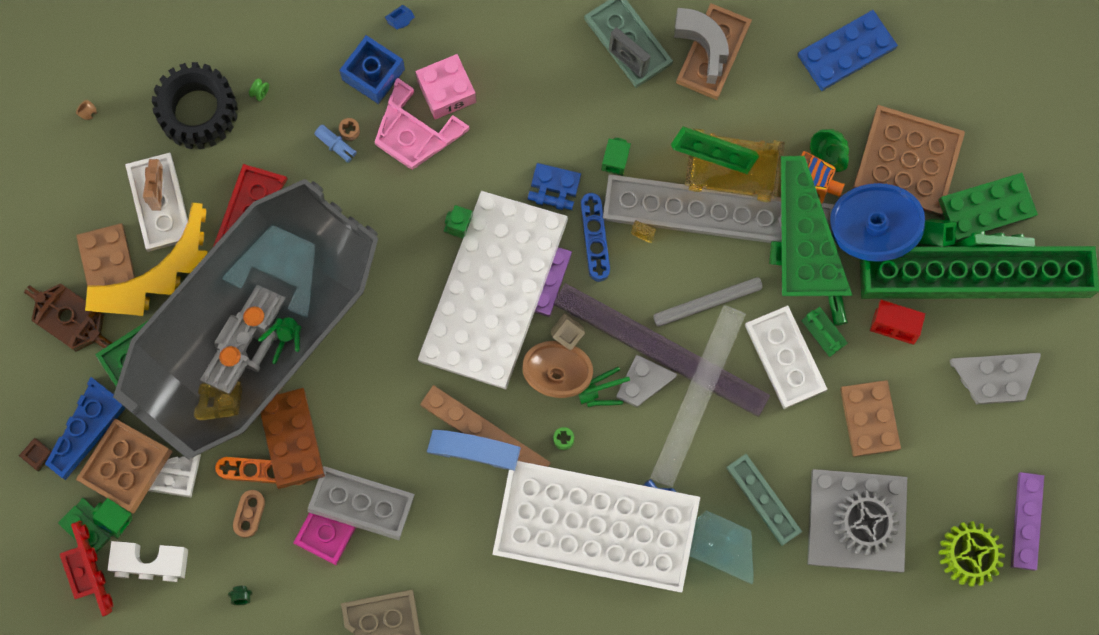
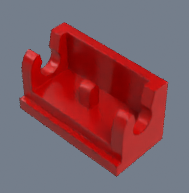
[870,300,926,345]

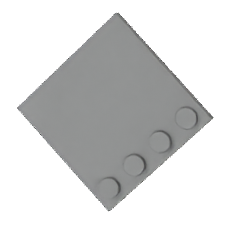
[807,469,907,573]

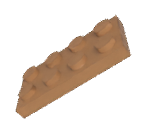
[676,3,752,100]

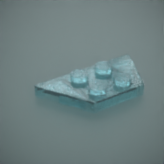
[689,511,754,584]

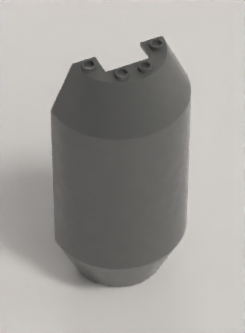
[113,179,378,460]

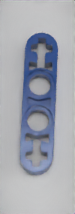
[581,193,610,282]

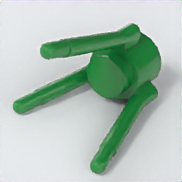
[258,317,302,364]
[578,367,630,407]

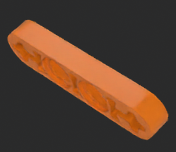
[215,457,306,485]

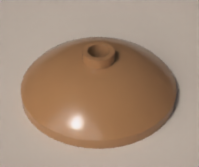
[522,341,593,398]

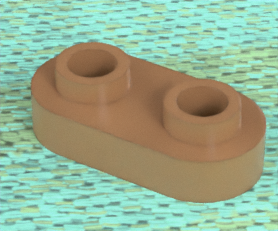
[233,490,265,538]

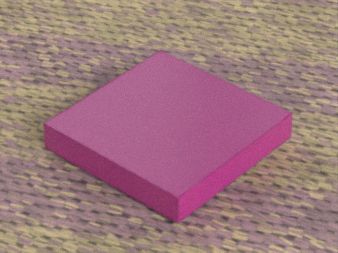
[293,513,357,565]

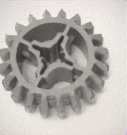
[833,490,899,556]

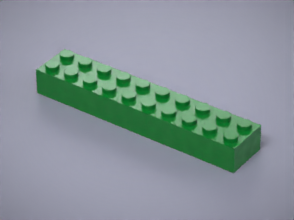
[859,246,1099,299]

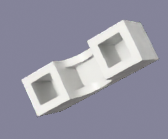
[108,541,188,582]

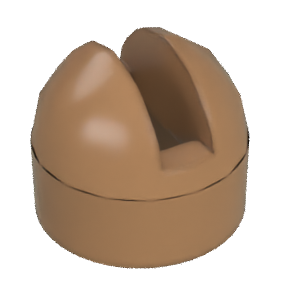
[76,100,97,120]

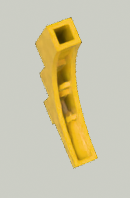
[85,202,208,316]

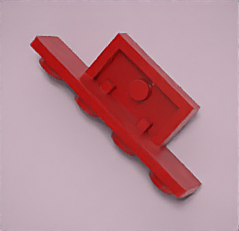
[59,520,113,616]

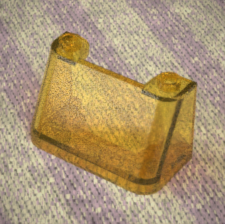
[684,128,785,202]

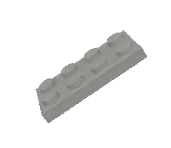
[308,466,415,540]

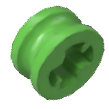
[249,78,269,101]
[553,427,574,450]

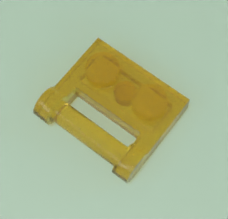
[194,381,242,420]

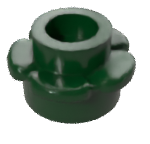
[228,586,252,605]

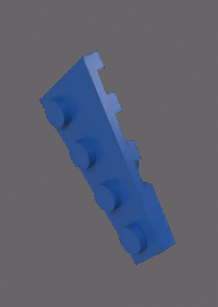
[45,377,126,480]

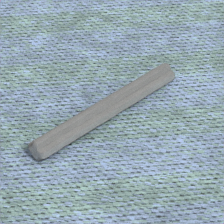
[653,277,763,327]

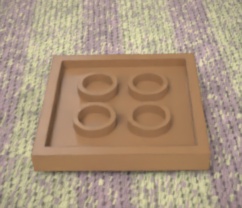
[76,419,173,514]

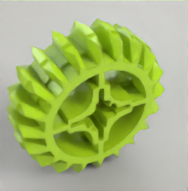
[939,521,1005,587]

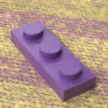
[535,247,572,317]

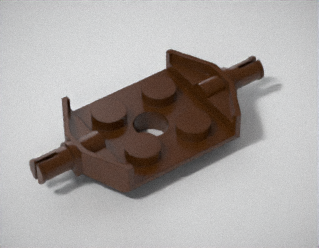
[24,284,112,352]

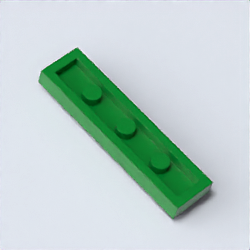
[671,126,759,174]

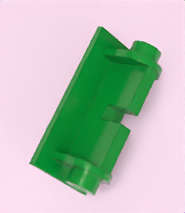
[801,306,848,357]

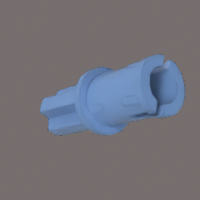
[314,125,357,163]

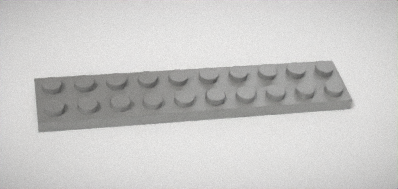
[603,175,834,243]

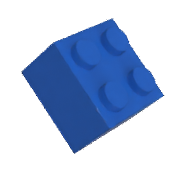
[339,35,405,104]

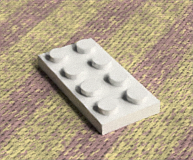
[125,153,188,252]
[745,306,828,409]

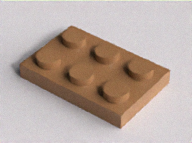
[76,223,135,285]
[840,380,901,457]

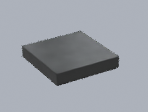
[609,27,651,78]

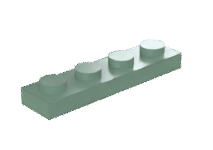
[726,454,802,546]

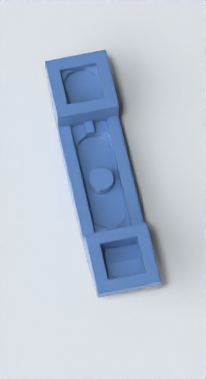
[427,430,521,471]

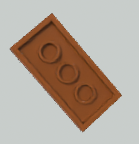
[261,388,325,489]

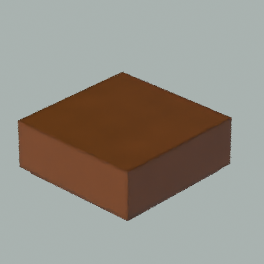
[19,438,52,472]

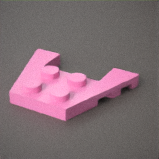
[375,78,469,170]

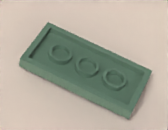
[584,0,673,88]

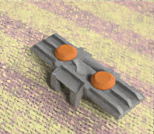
[200,285,286,395]

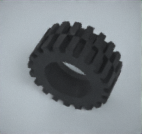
[152,62,238,149]

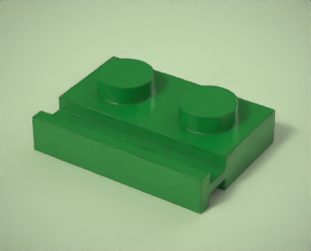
[58,498,112,553]

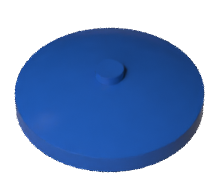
[830,183,925,261]

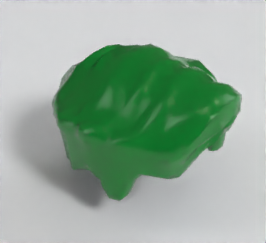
[810,129,849,172]

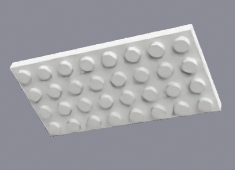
[418,191,568,390]
[492,461,700,592]

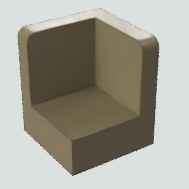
[550,312,585,351]

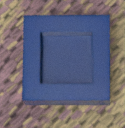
[385,5,415,30]

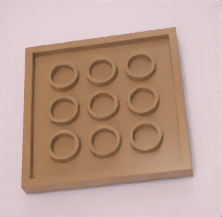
[853,105,965,217]

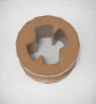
[339,118,360,141]

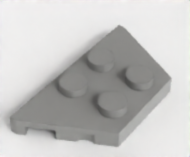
[949,353,1041,405]

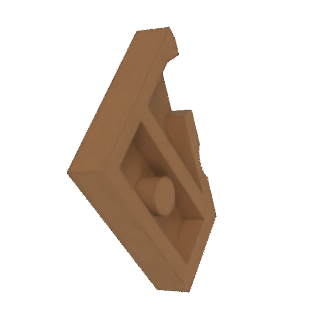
[143,159,163,211]

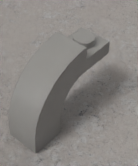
[674,8,729,84]

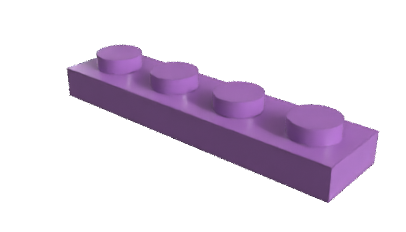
[1011,472,1044,571]

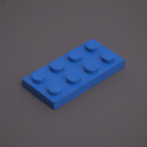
[797,10,898,91]

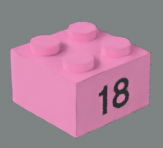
[416,54,476,120]

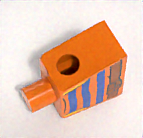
[801,151,845,204]

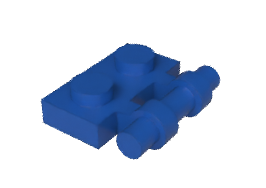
[528,163,581,210]

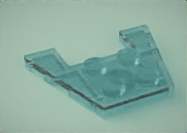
[222,225,315,318]

